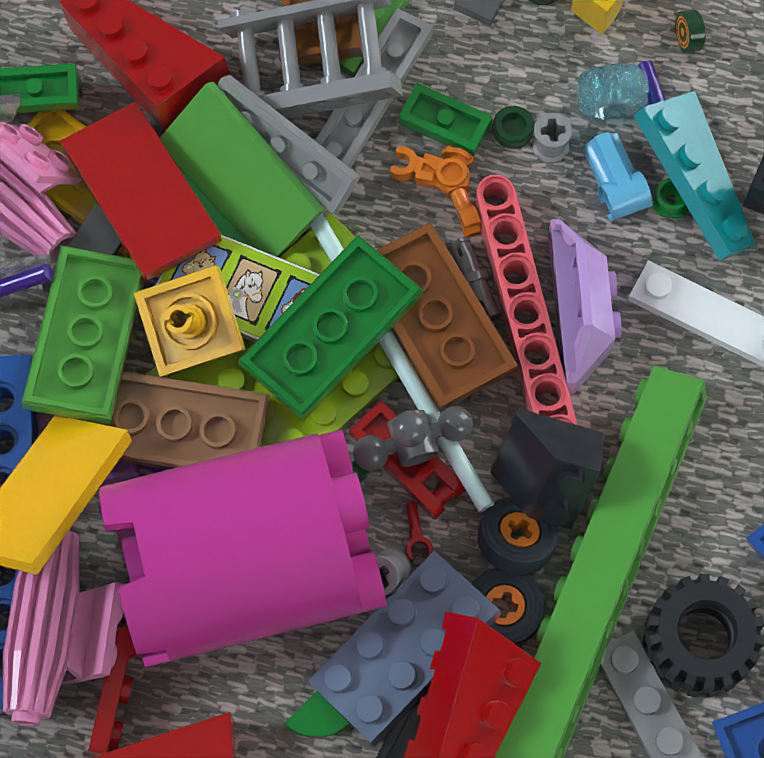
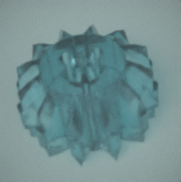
[577,62,649,122]

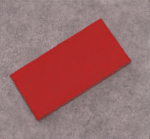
[60,101,222,281]

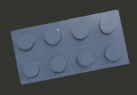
[308,550,501,747]

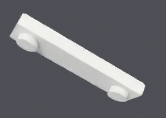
[628,260,764,367]

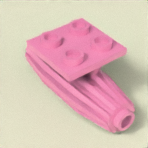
[0,121,82,265]
[3,531,124,727]

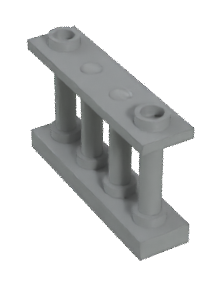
[217,0,403,119]

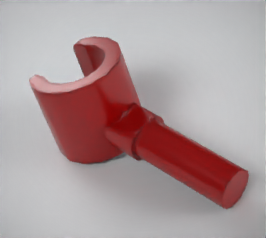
[406,502,433,563]

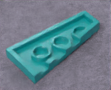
[633,91,756,262]

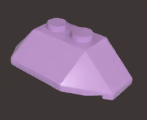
[548,219,622,396]

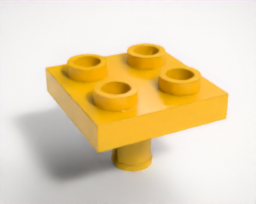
[134,265,246,377]

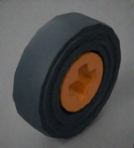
[478,497,558,575]
[471,568,545,646]

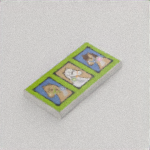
[156,235,320,343]

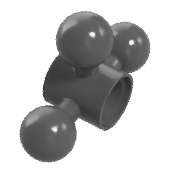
[353,406,473,471]

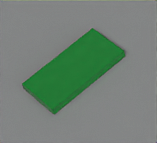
[238,235,423,422]

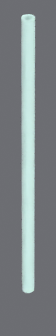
[310,213,494,513]

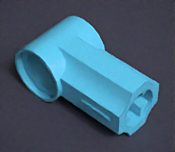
[583,132,652,221]

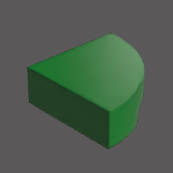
[284,691,350,738]

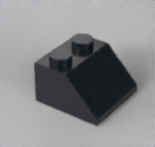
[490,408,604,530]

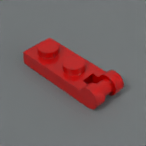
[349,400,466,520]
[88,626,137,757]

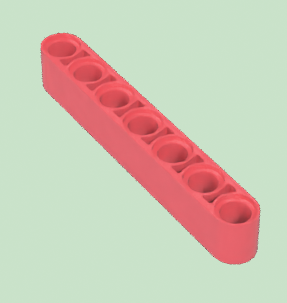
[475,175,577,425]

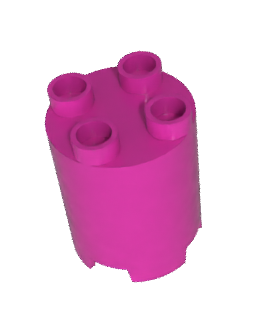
[99,429,387,667]

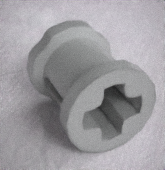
[532,113,572,164]
[375,549,411,596]

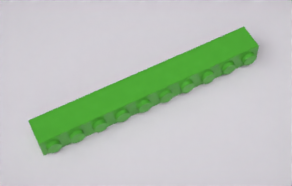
[494,365,707,758]

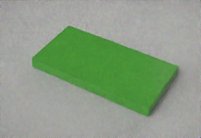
[160,81,325,258]
[21,246,144,425]

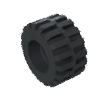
[643,574,764,697]

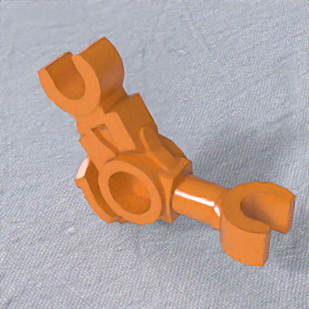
[390,145,481,237]

